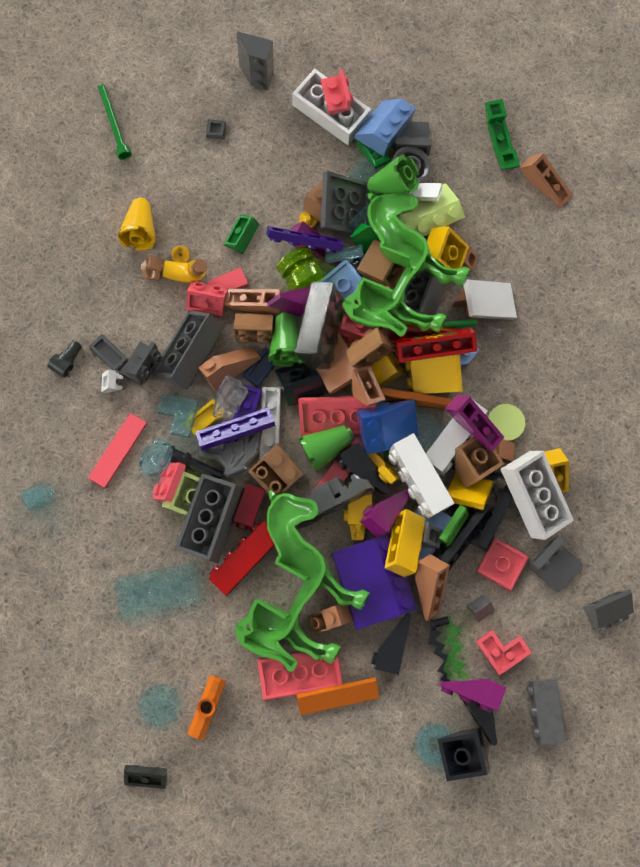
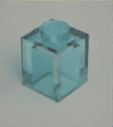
[20,482,54,512]

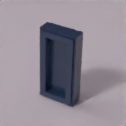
[243,347,276,388]

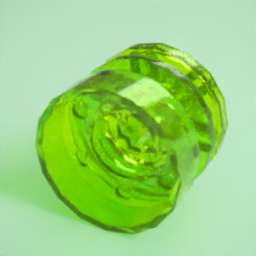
[276,246,325,291]

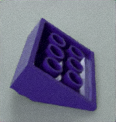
[331,534,418,630]

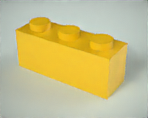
[385,509,426,577]

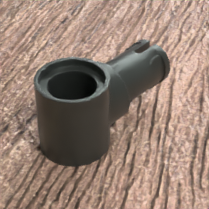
[47,340,82,378]

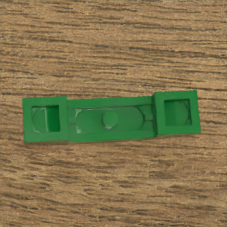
[485,99,520,171]

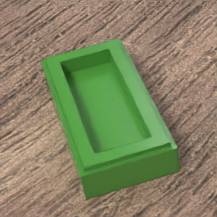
[439,505,469,547]

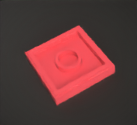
[476,537,529,591]

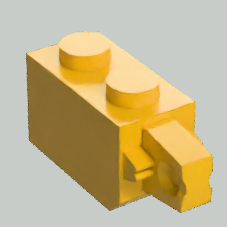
[344,485,372,541]

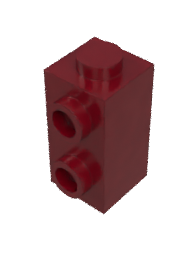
[233,484,265,531]

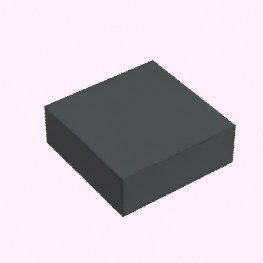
[206,119,226,140]

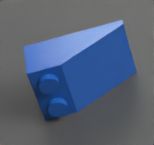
[357,399,419,454]

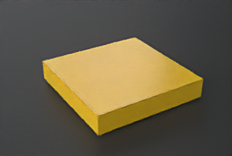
[448,473,494,510]

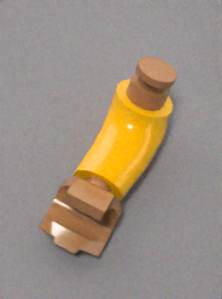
[140,255,207,283]

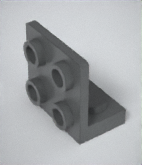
[393,121,432,156]
[121,342,161,385]
[528,535,583,593]

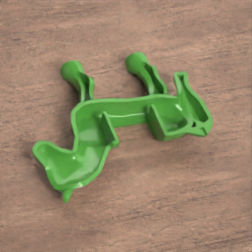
[343,192,470,338]
[235,490,370,672]

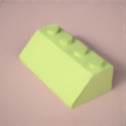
[397,183,465,237]

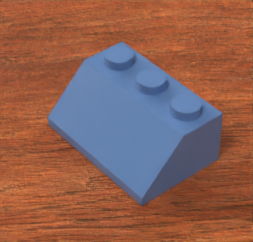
[354,98,416,157]

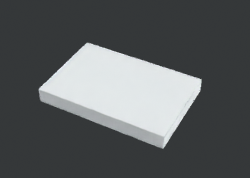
[464,279,517,320]

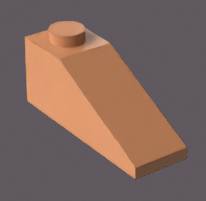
[520,153,573,208]
[224,289,283,317]
[198,347,261,392]
[415,554,450,621]

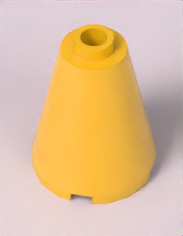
[118,198,156,251]

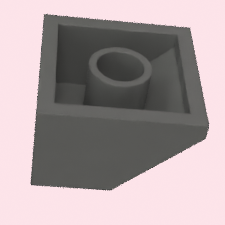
[583,589,634,631]

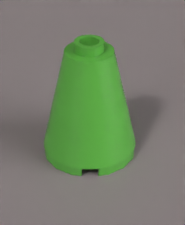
[367,155,420,196]
[268,312,307,366]
[298,425,354,472]

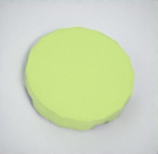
[488,404,525,441]

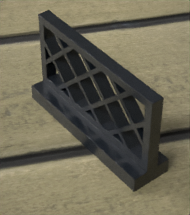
[452,470,513,552]
[435,504,492,572]

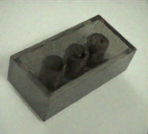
[295,282,345,370]

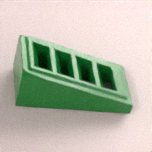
[357,140,391,169]

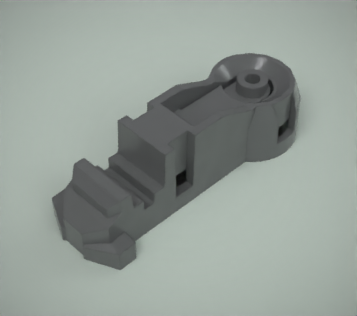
[295,474,375,529]

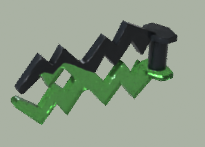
[428,615,468,681]

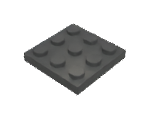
[320,171,370,235]

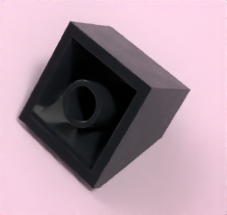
[275,359,324,406]
[437,727,490,781]

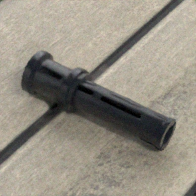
[165,445,224,479]

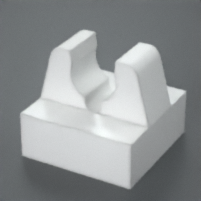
[101,370,123,393]

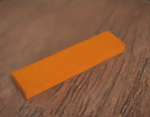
[381,388,453,410]
[296,677,379,716]

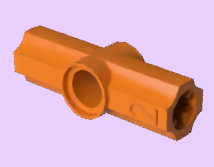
[187,674,227,741]

